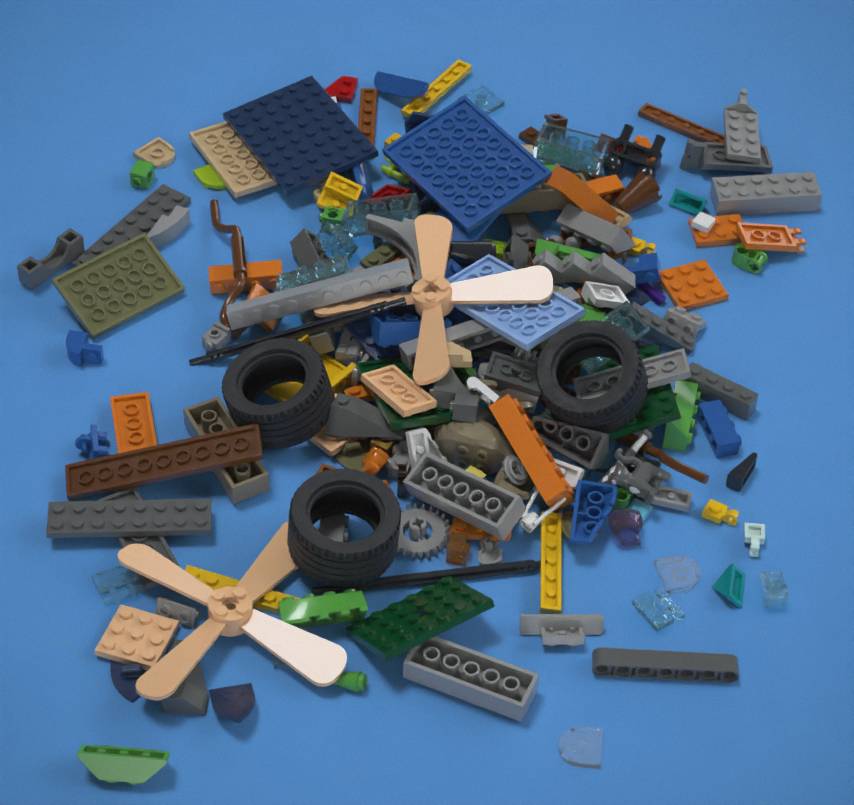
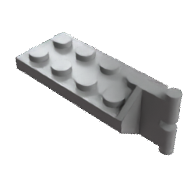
[723,88,761,164]

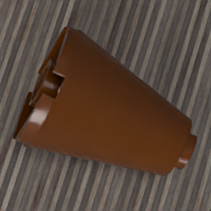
[613,171,662,214]

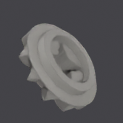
[501,455,527,487]

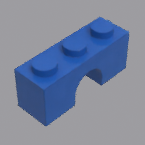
[613,253,661,284]

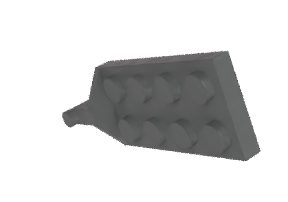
[679,139,773,173]

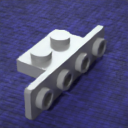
[519,614,604,646]

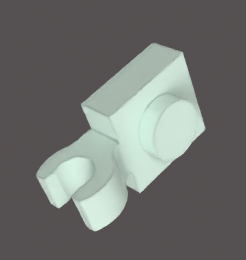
[744,523,765,557]

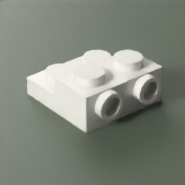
[581,281,630,310]

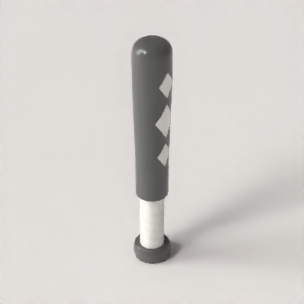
[598,429,653,484]

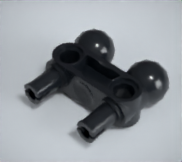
[602,124,666,180]

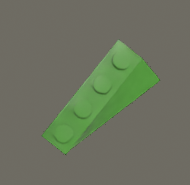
[663,380,701,451]
[277,589,368,628]

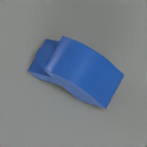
[66,330,104,367]

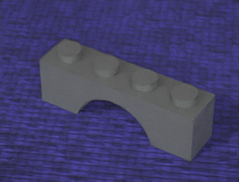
[17,228,85,290]

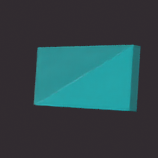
[669,188,708,215]
[712,564,745,608]

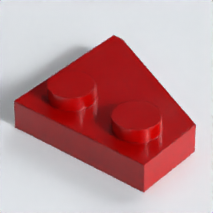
[324,76,358,104]

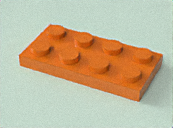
[110,392,157,453]

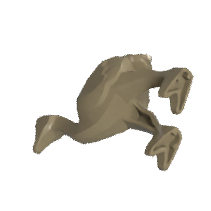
[433,379,534,500]

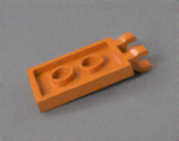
[735,222,807,253]

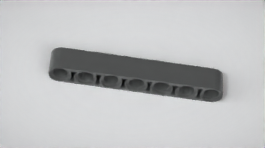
[592,648,739,683]

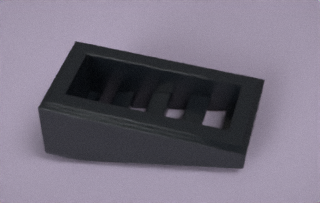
[726,452,758,492]

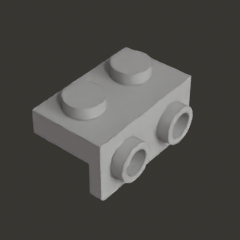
[664,306,707,338]

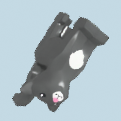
[611,448,671,506]

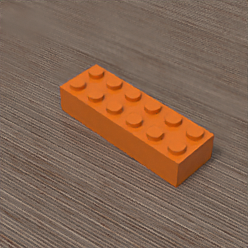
[488,394,575,513]

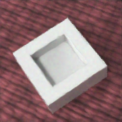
[691,212,716,233]

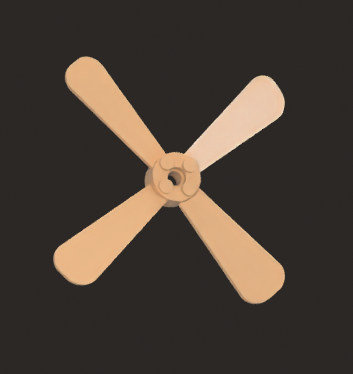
[313,214,553,385]
[118,522,347,700]

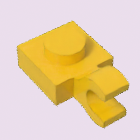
[623,237,656,257]
[701,499,739,526]

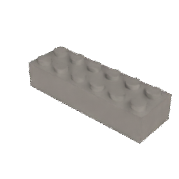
[709,172,822,216]
[403,452,526,540]
[403,636,539,722]

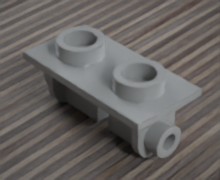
[156,597,201,628]

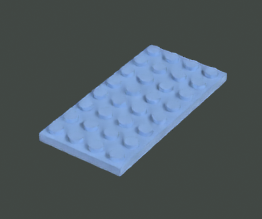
[447,254,586,351]

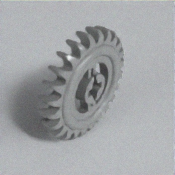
[397,503,451,558]

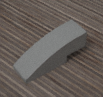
[147,205,190,248]

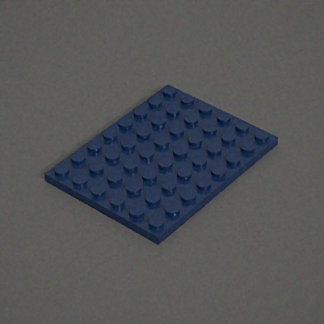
[223,76,378,196]

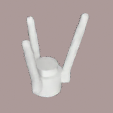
[519,488,566,533]

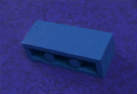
[696,400,742,458]

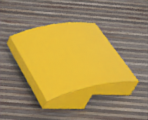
[315,172,363,220]

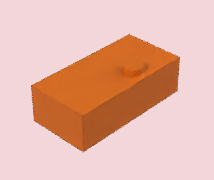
[544,165,620,223]

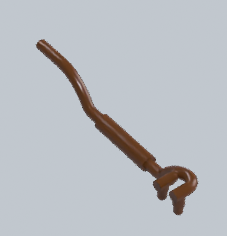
[210,199,251,339]
[540,386,709,484]

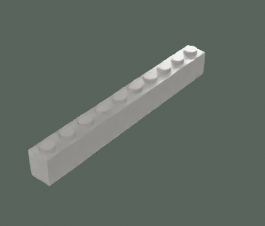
[226,258,414,330]
[399,287,582,371]

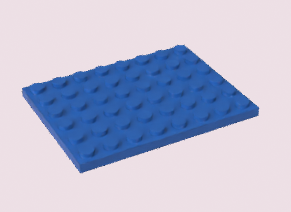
[382,95,552,233]

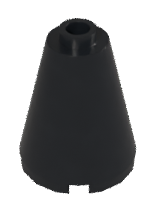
[448,240,496,268]

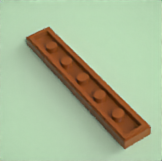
[358,88,377,159]
[638,103,725,143]

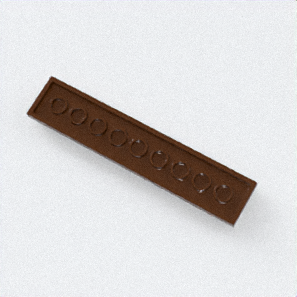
[65,423,264,501]

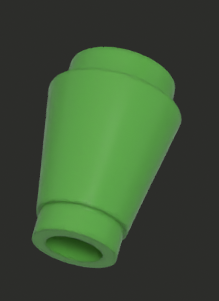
[334,671,368,693]

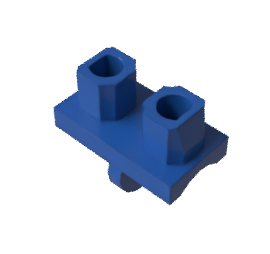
[75,424,108,460]

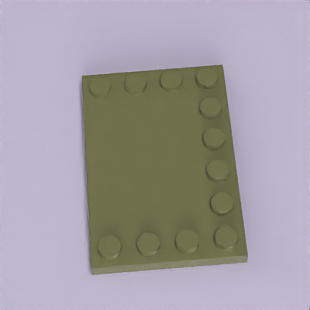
[52,232,185,339]

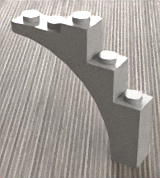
[365,214,422,286]
[533,249,635,295]

